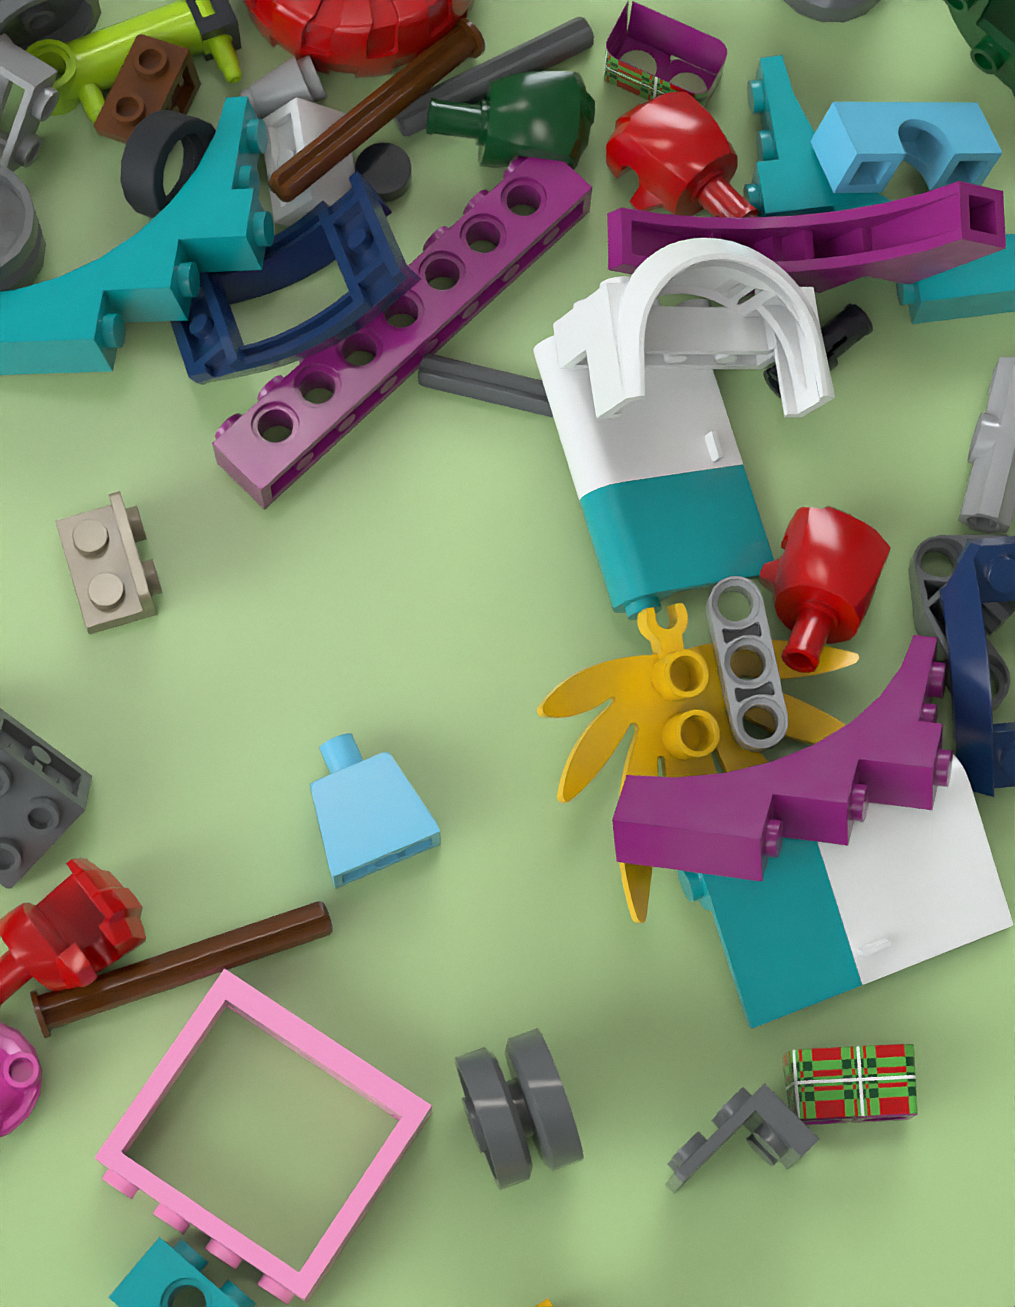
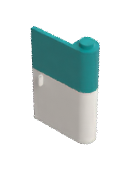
[533,335,774,620]
[677,755,1013,1029]

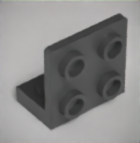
[0,708,92,889]
[665,1083,819,1193]

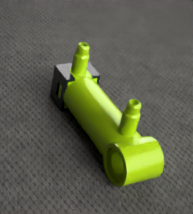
[26,0,243,126]

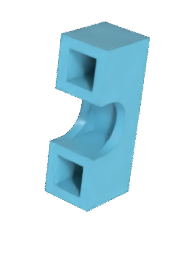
[810,101,1002,193]

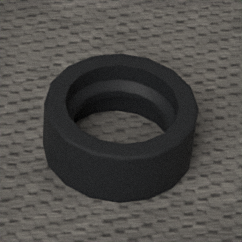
[120,110,216,218]

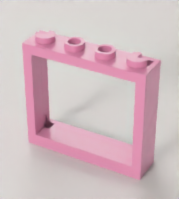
[94,968,432,1305]

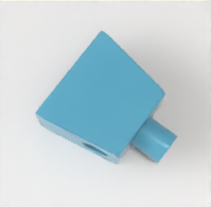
[310,733,441,889]

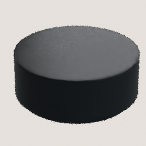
[355,143,412,202]

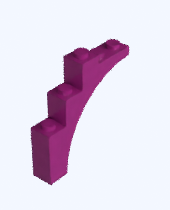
[607,181,1006,298]
[612,635,953,881]

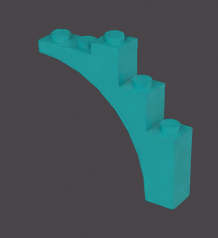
[744,55,1015,324]
[0,96,274,375]

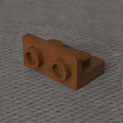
[94,34,201,145]

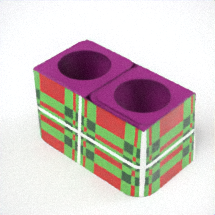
[603,0,727,108]
[781,1044,918,1125]

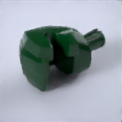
[426,71,595,170]

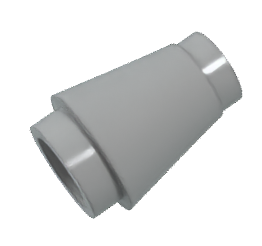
[240,55,327,119]

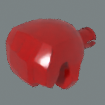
[606,91,759,218]
[759,506,891,673]
[0,858,146,1007]

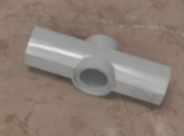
[958,356,1015,534]

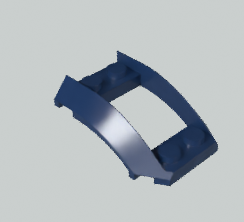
[170,171,422,385]
[939,536,1015,797]

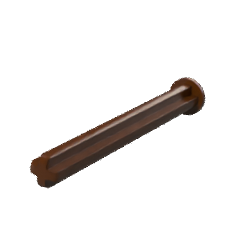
[268,17,485,202]
[30,901,333,1038]

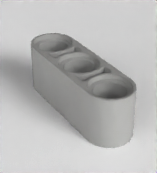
[706,576,788,752]

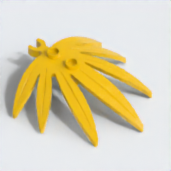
[537,603,859,923]

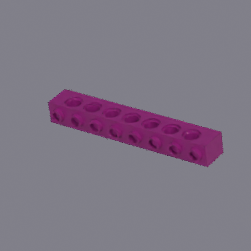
[212,156,592,510]

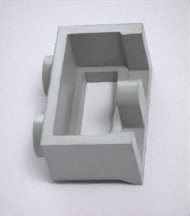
[0,33,60,172]

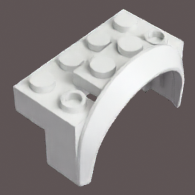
[553,238,835,419]

